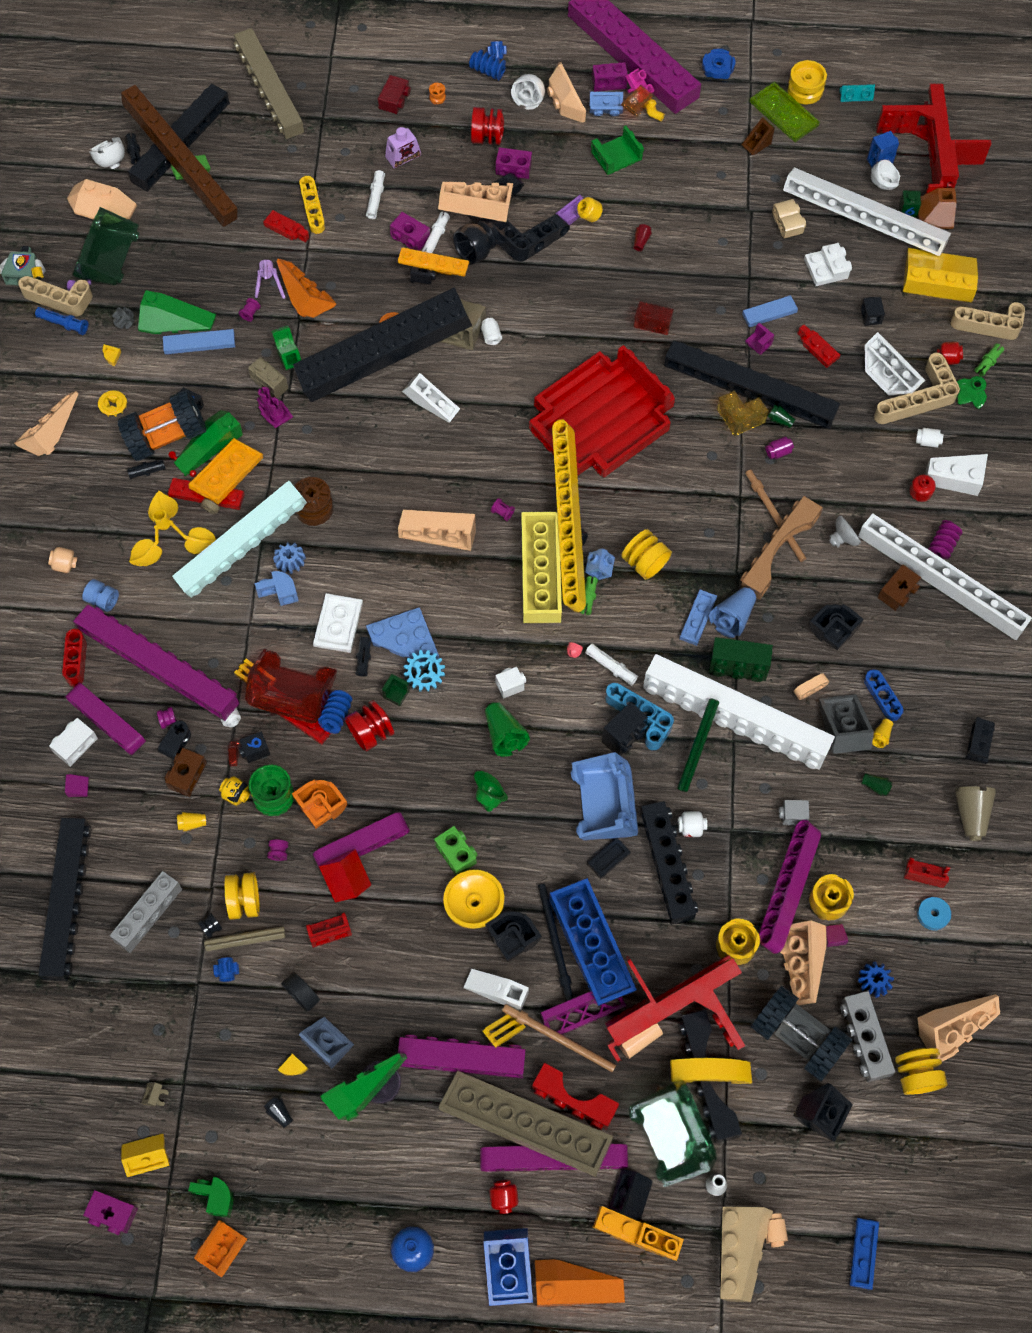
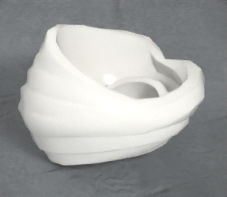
[871,160,900,190]

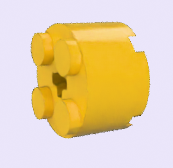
[809,874,854,920]
[716,919,760,965]

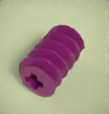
[928,520,963,559]

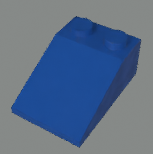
[483,1228,533,1306]

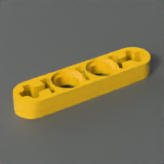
[299,176,325,234]

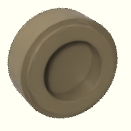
[201,498,220,515]

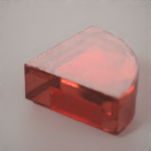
[228,741,238,767]

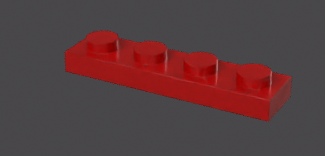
[168,478,245,510]

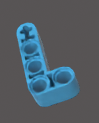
[605,683,674,750]

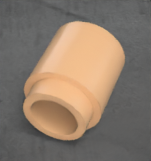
[766,1213,788,1248]

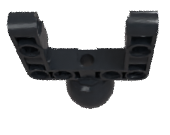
[453,173,570,264]

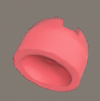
[567,642,583,658]

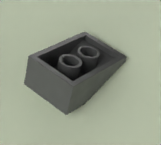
[819,694,874,754]

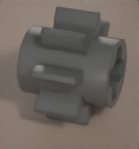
[112,307,135,329]

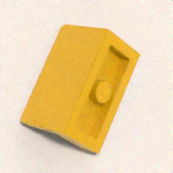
[121,1134,169,1177]

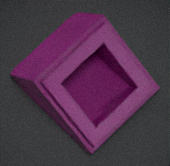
[65,774,89,797]
[826,924,848,947]

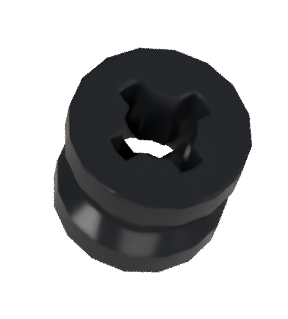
[197,913,222,938]

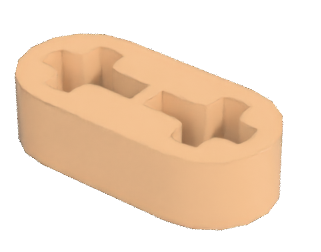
[794,673,829,700]

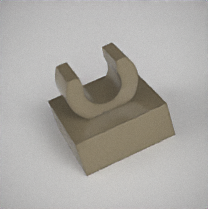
[141,1082,169,1106]

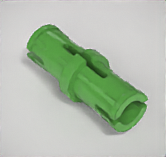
[975,343,1004,376]
[580,576,598,615]

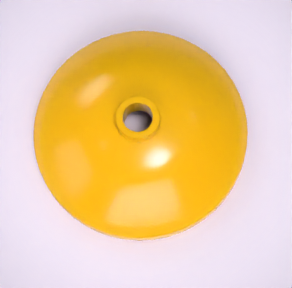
[443,870,505,929]

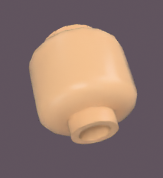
[48,547,77,573]

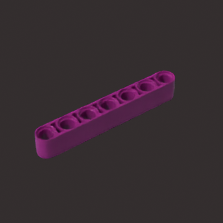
[759,819,821,954]
[480,1144,628,1172]

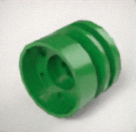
[249,764,294,816]

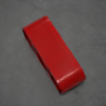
[62,629,87,687]

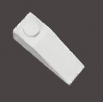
[402,373,460,422]

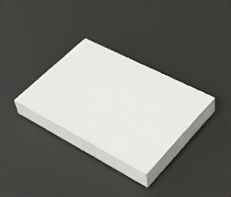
[313,593,363,653]

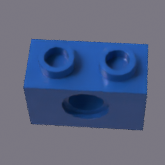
[867,131,899,167]

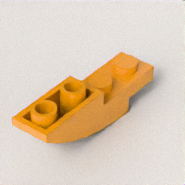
[593,1206,684,1261]

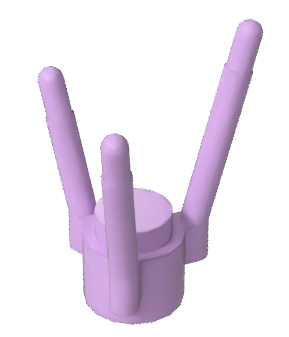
[255,260,285,299]

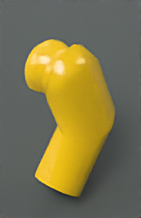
[645,99,665,122]

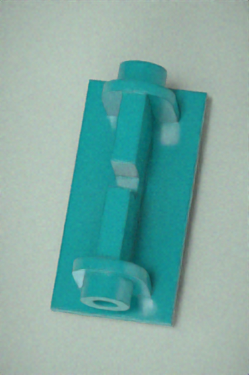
[839,84,875,102]

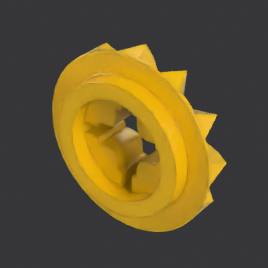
[98,390,127,417]

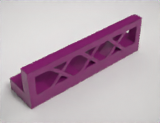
[541,991,626,1040]

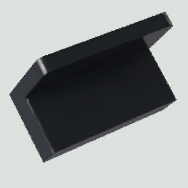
[609,1169,653,1222]

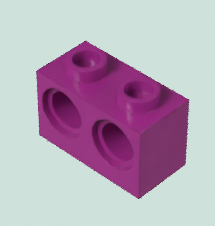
[592,62,628,92]
[496,147,532,179]

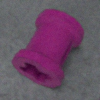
[238,298,261,322]
[491,498,515,521]

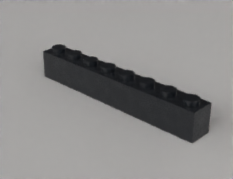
[128,83,230,192]
[38,818,91,981]

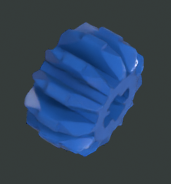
[858,962,894,998]

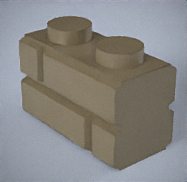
[248,357,288,398]

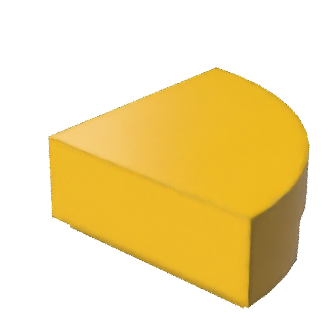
[103,344,121,366]
[278,1054,308,1076]

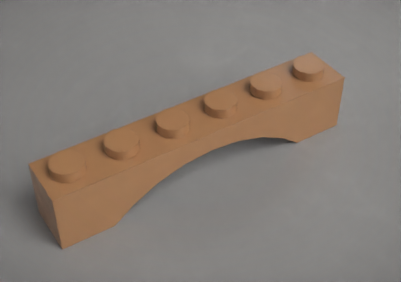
[740,496,823,600]

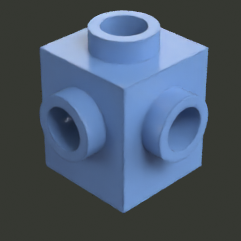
[585,549,615,580]

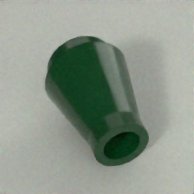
[768,405,796,428]
[862,773,893,796]

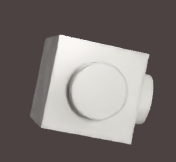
[495,667,526,699]

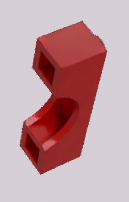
[532,1063,619,1130]

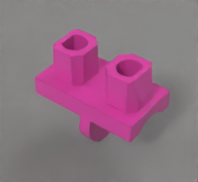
[625,69,654,103]

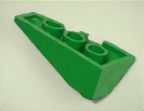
[320,1053,407,1121]

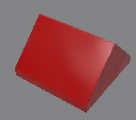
[319,849,371,902]

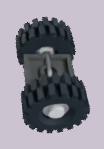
[751,986,853,1081]

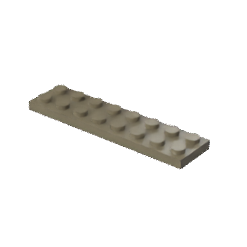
[439,1071,613,1177]

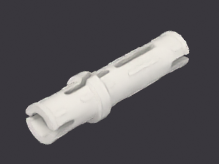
[366,170,385,219]
[422,212,450,253]
[585,644,638,686]

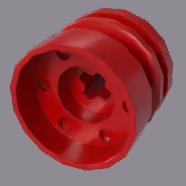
[471,107,504,145]
[344,700,395,752]

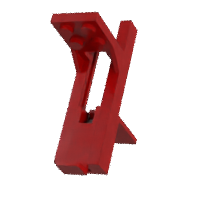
[876,84,991,194]
[605,954,745,1062]

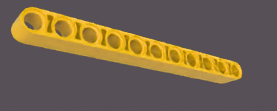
[552,420,586,612]

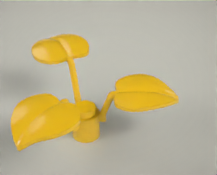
[129,491,216,566]

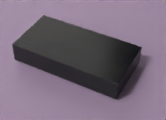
[587,838,631,879]

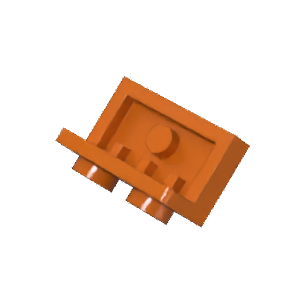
[194,1220,247,1278]

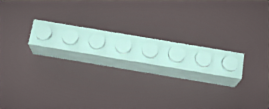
[172,481,307,598]

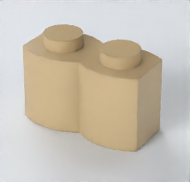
[772,199,806,238]

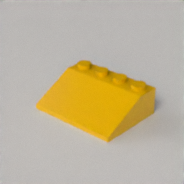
[903,248,978,303]

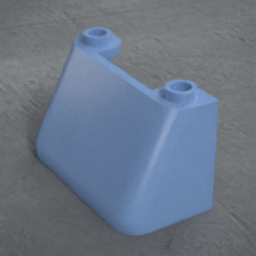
[571,752,638,840]

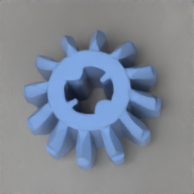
[273,542,306,575]

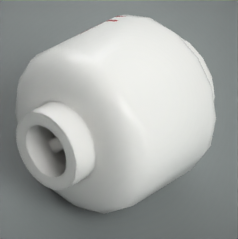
[678,811,707,837]

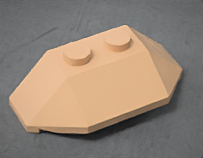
[547,62,586,123]
[67,179,137,223]

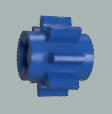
[487,41,507,59]
[213,958,239,982]

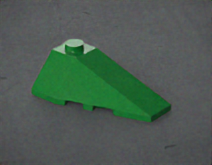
[138,290,216,334]
[174,410,243,476]

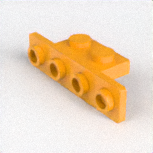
[398,248,469,277]

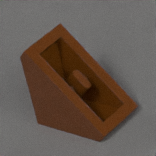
[741,117,775,155]

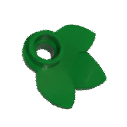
[957,376,987,409]

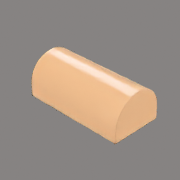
[619,1023,663,1059]

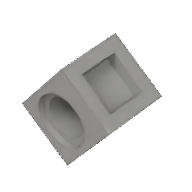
[779,800,809,825]

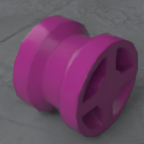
[157,707,177,729]
[267,839,289,861]

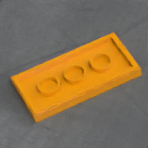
[188,438,263,504]

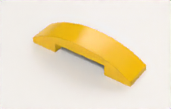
[670,1058,752,1084]

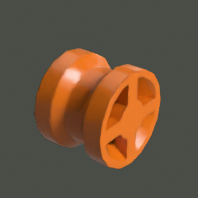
[429,83,446,105]

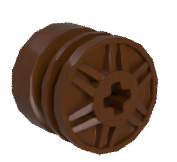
[294,477,333,526]

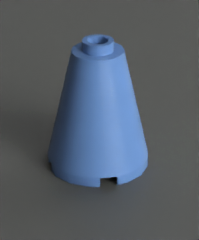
[709,587,756,638]

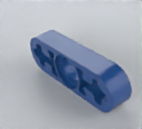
[864,670,903,721]

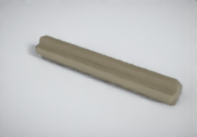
[204,926,286,951]

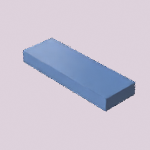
[742,295,798,328]
[680,590,717,646]

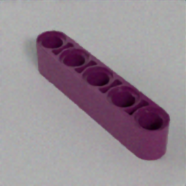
[65,683,146,755]
[313,812,410,872]

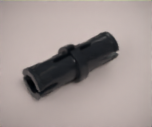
[125,133,141,165]
[127,458,166,479]
[355,637,371,677]

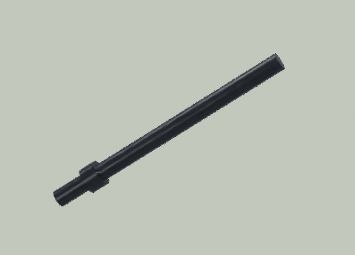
[538,884,574,1002]

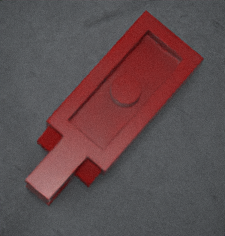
[263,210,310,243]
[797,325,841,368]

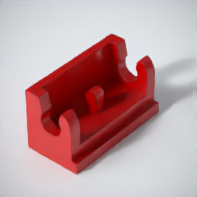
[904,857,950,888]
[306,913,352,948]

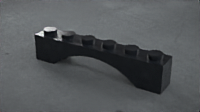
[678,1010,742,1144]

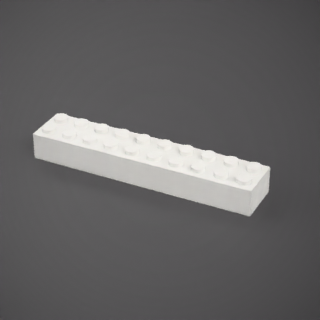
[643,654,835,770]

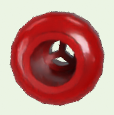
[937,342,963,365]
[909,475,936,502]
[489,1180,519,1214]

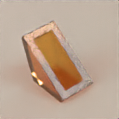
[621,85,653,117]

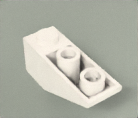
[464,969,529,1012]

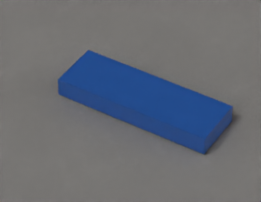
[849,1218,879,1290]

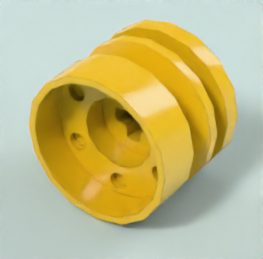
[622,529,672,580]
[895,1048,948,1095]

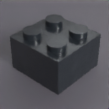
[602,702,648,756]

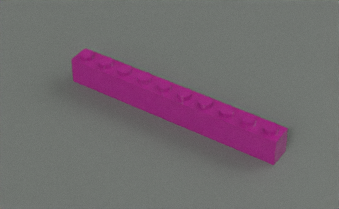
[73,604,240,721]

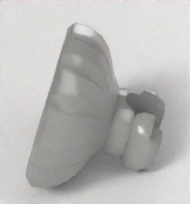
[829,516,861,548]

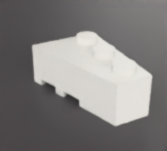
[925,454,988,496]

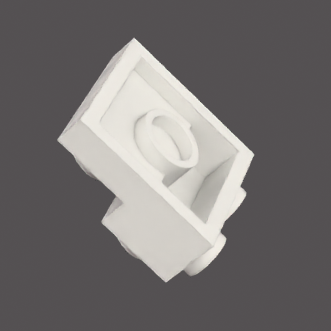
[804,243,852,286]

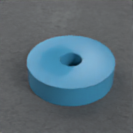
[917,897,951,931]

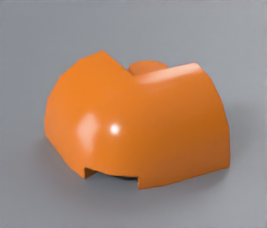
[292,779,347,829]

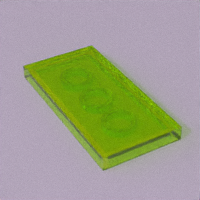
[750,82,820,142]

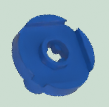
[702,49,735,79]

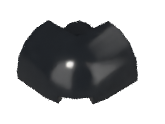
[809,604,864,651]
[485,911,542,962]

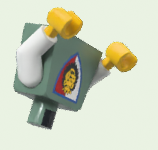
[0,246,46,285]

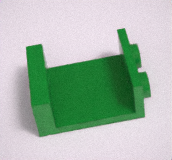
[591,126,644,175]

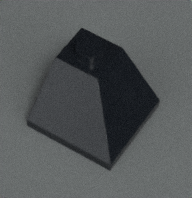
[793,1083,853,1142]

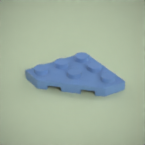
[366,607,439,662]

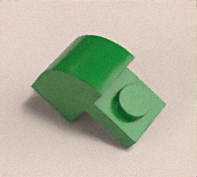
[271,325,301,370]
[188,1177,233,1218]

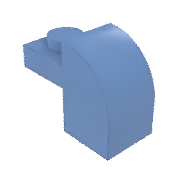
[255,571,299,606]

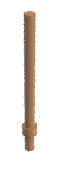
[745,470,806,562]
[502,1004,616,1072]

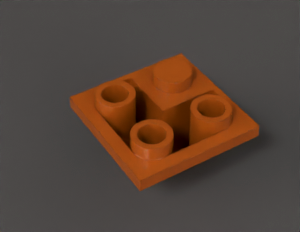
[918,188,957,229]

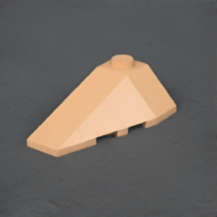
[780,920,826,1005]
[918,994,1000,1062]

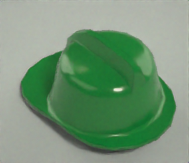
[474,771,508,812]

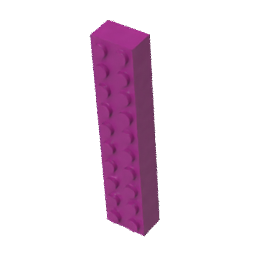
[568,0,701,114]

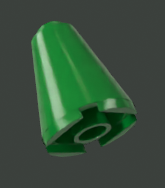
[485,702,530,757]

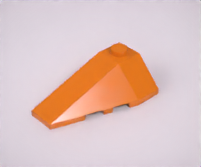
[276,258,336,318]
[535,1259,625,1307]

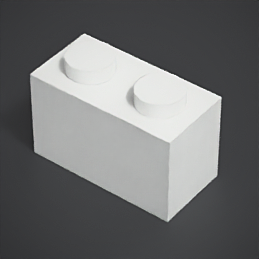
[49,718,98,767]

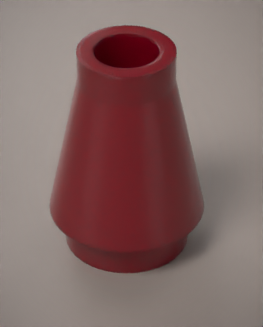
[633,224,652,251]

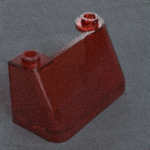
[245,649,337,723]

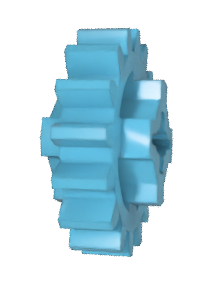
[404,650,445,692]

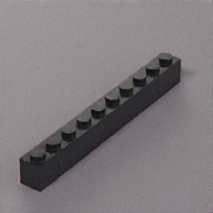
[664,340,840,429]

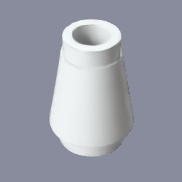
[706,1174,727,1196]

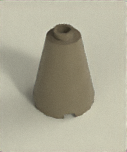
[955,786,996,841]

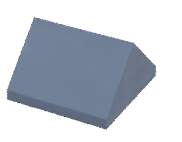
[299,1017,354,1069]

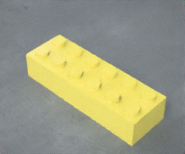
[521,512,562,623]

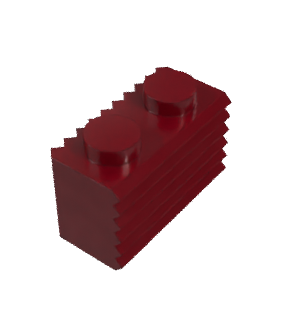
[378,75,411,114]

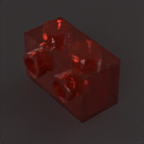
[634,301,674,336]

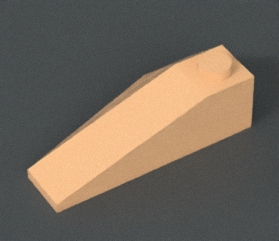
[15,391,78,456]

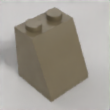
[440,299,486,350]

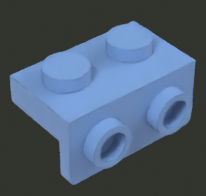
[590,92,623,116]

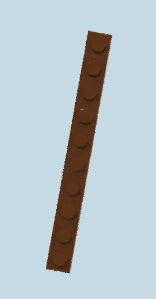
[121,85,237,227]

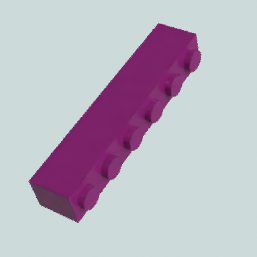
[398,1035,525,1079]

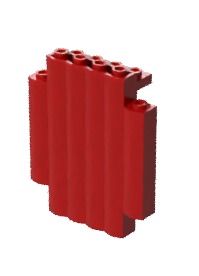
[529,345,675,478]

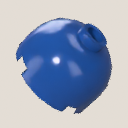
[391,1226,434,1272]

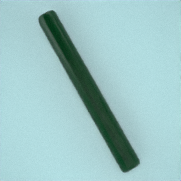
[678,698,719,792]

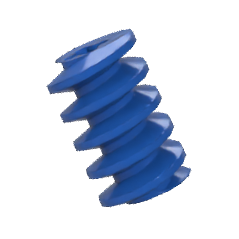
[469,49,506,81]
[318,690,353,734]

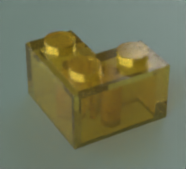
[717,391,768,436]

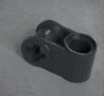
[158,721,191,760]

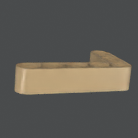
[874,353,960,424]

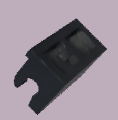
[965,717,995,764]

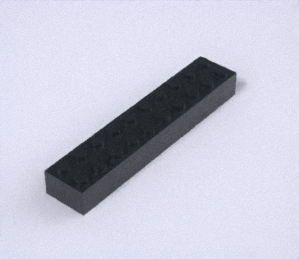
[293,287,472,402]

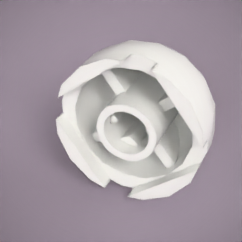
[511,74,545,110]
[89,137,125,169]

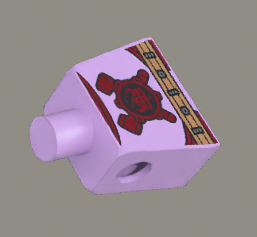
[385,127,421,168]

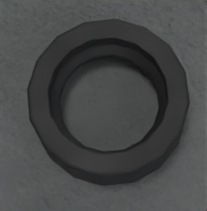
[281,972,320,1012]

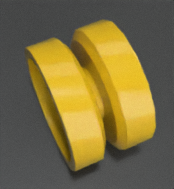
[787,60,827,105]
[225,872,260,920]

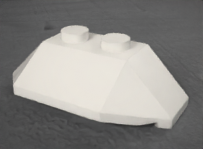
[865,332,925,396]

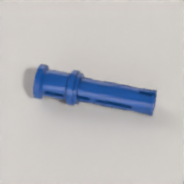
[35,306,88,335]

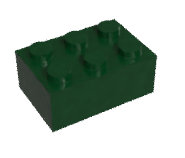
[709,637,773,682]

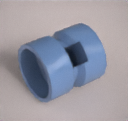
[82,579,119,612]

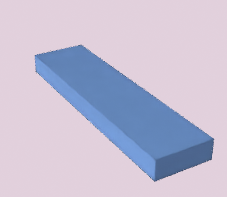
[163,329,235,354]

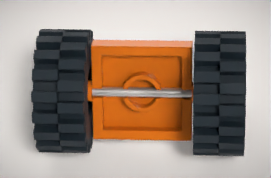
[117,390,206,461]

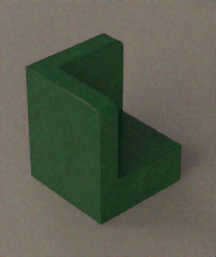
[382,674,410,706]

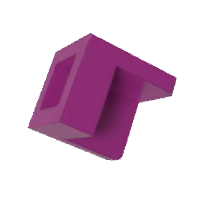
[745,323,774,355]

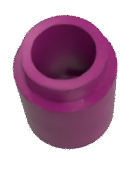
[765,436,794,459]

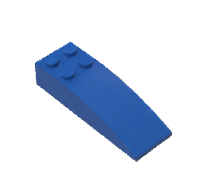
[550,878,637,1006]

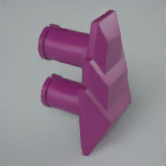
[257,387,293,428]

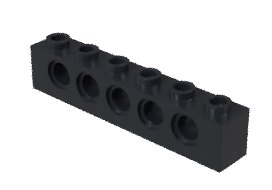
[640,801,698,925]

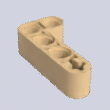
[18,276,93,317]
[951,302,1025,340]

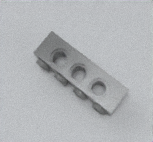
[110,871,182,953]
[840,991,895,1083]

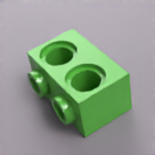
[434,826,478,875]

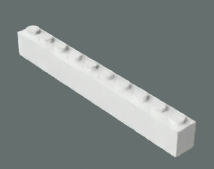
[783,167,951,256]
[858,513,1032,641]

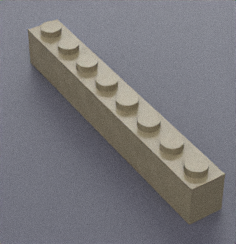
[233,28,304,139]

